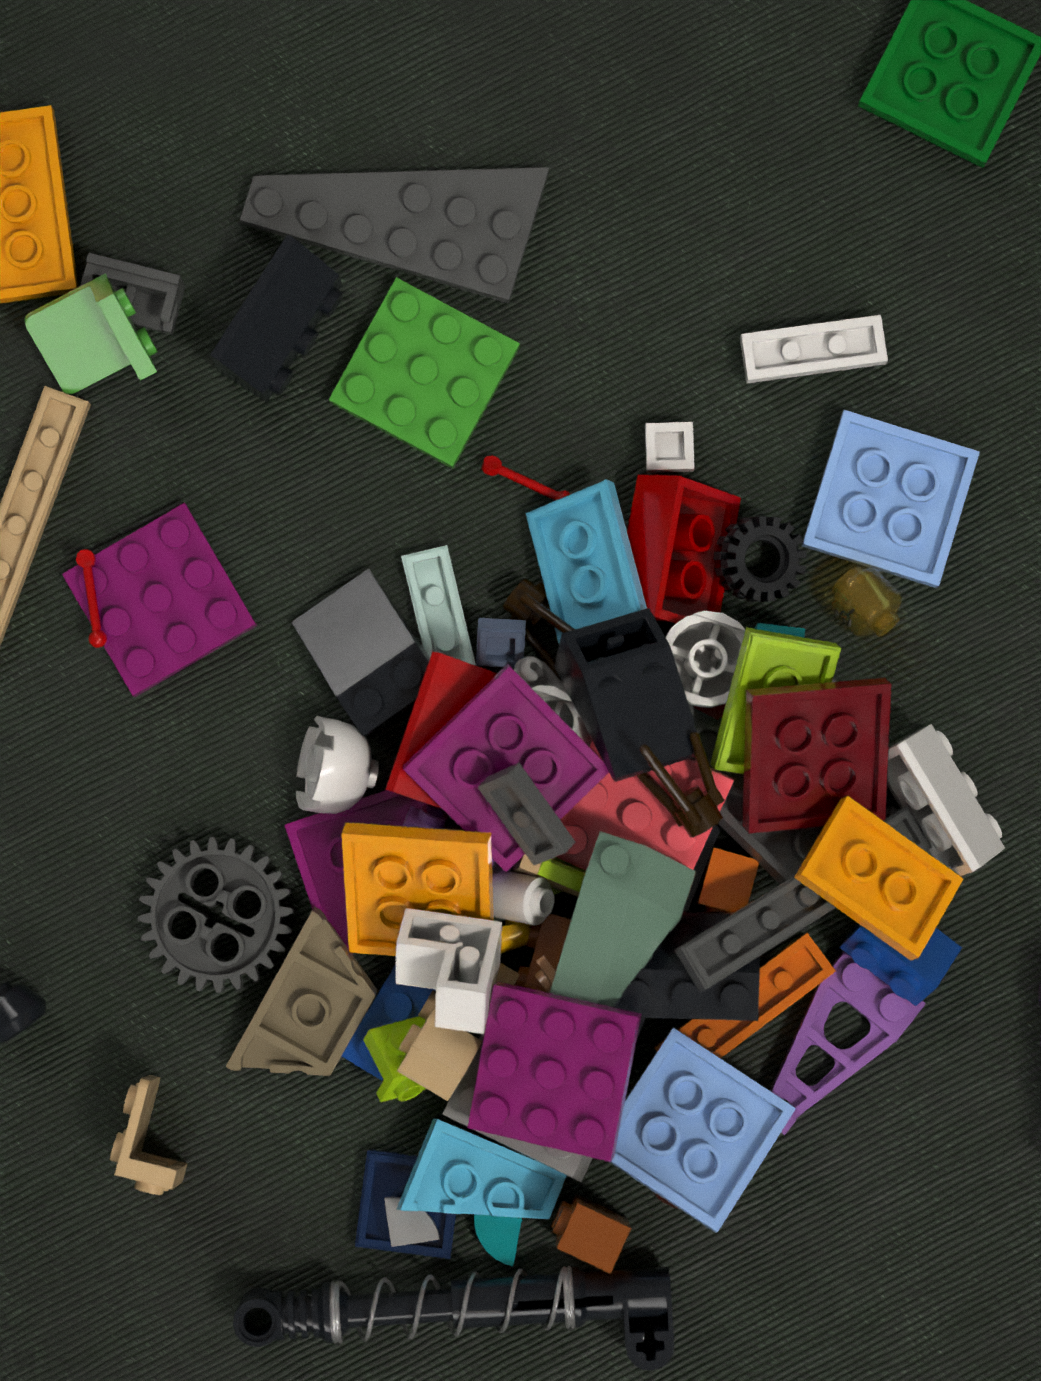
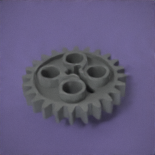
[138,837,295,993]

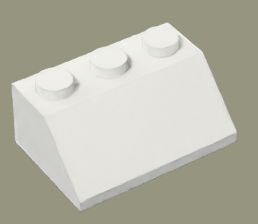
[887,724,1005,876]

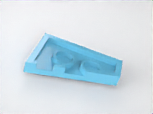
[397,1118,567,1219]

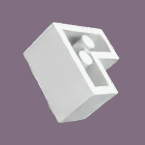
[396,908,502,1034]

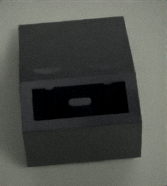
[554,608,698,782]

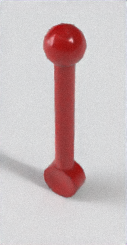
[482,456,571,501]
[76,549,107,648]

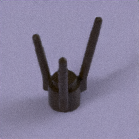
[503,578,576,682]
[636,732,724,838]

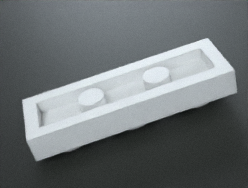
[740,315,888,383]

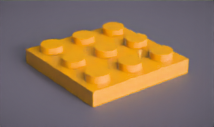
[341,822,494,956]

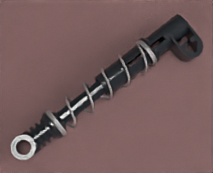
[233,1266,674,1371]

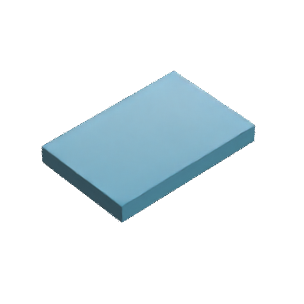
[526,479,647,643]

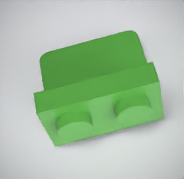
[24,273,158,394]

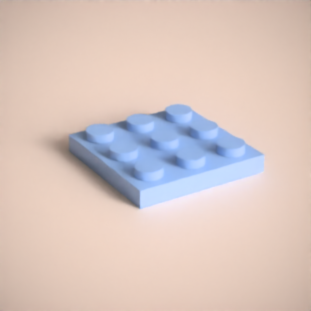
[801,410,980,588]
[608,1028,796,1233]

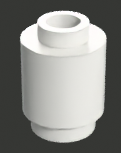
[492,870,554,925]

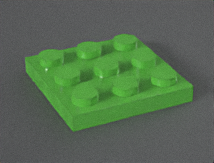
[329,277,520,469]

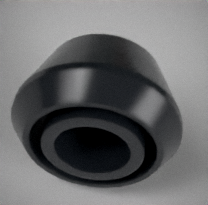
[0,981,46,1044]

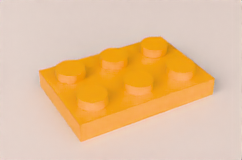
[794,796,963,961]

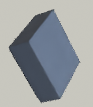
[476,618,526,668]

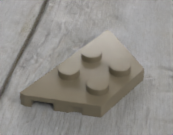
[226,906,378,1076]

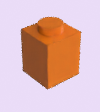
[694,847,759,912]

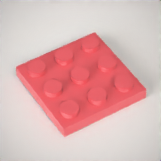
[557,740,735,871]

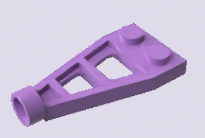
[770,951,926,1135]

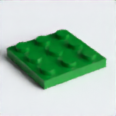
[858,0,1041,168]

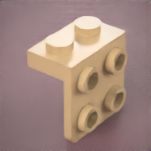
[110,1075,188,1195]

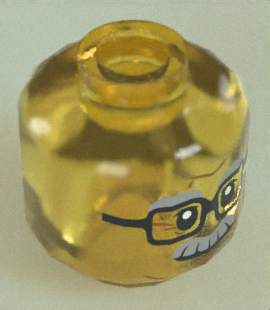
[831,566,902,637]

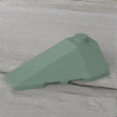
[550,831,696,1007]

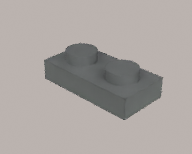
[478,763,575,865]

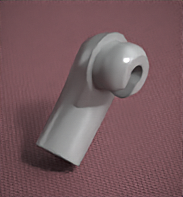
[514,656,568,693]

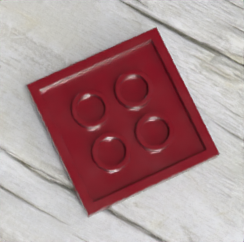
[742,678,891,834]

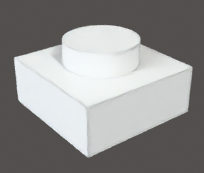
[645,422,694,473]

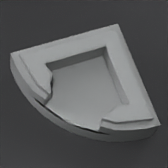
[384,1196,440,1247]

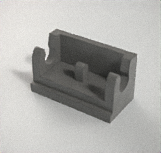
[81,253,185,335]

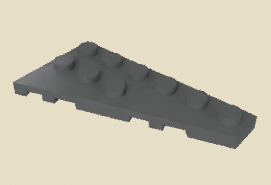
[240,167,549,304]

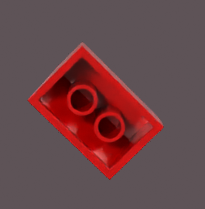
[627,474,741,628]
[386,651,498,811]

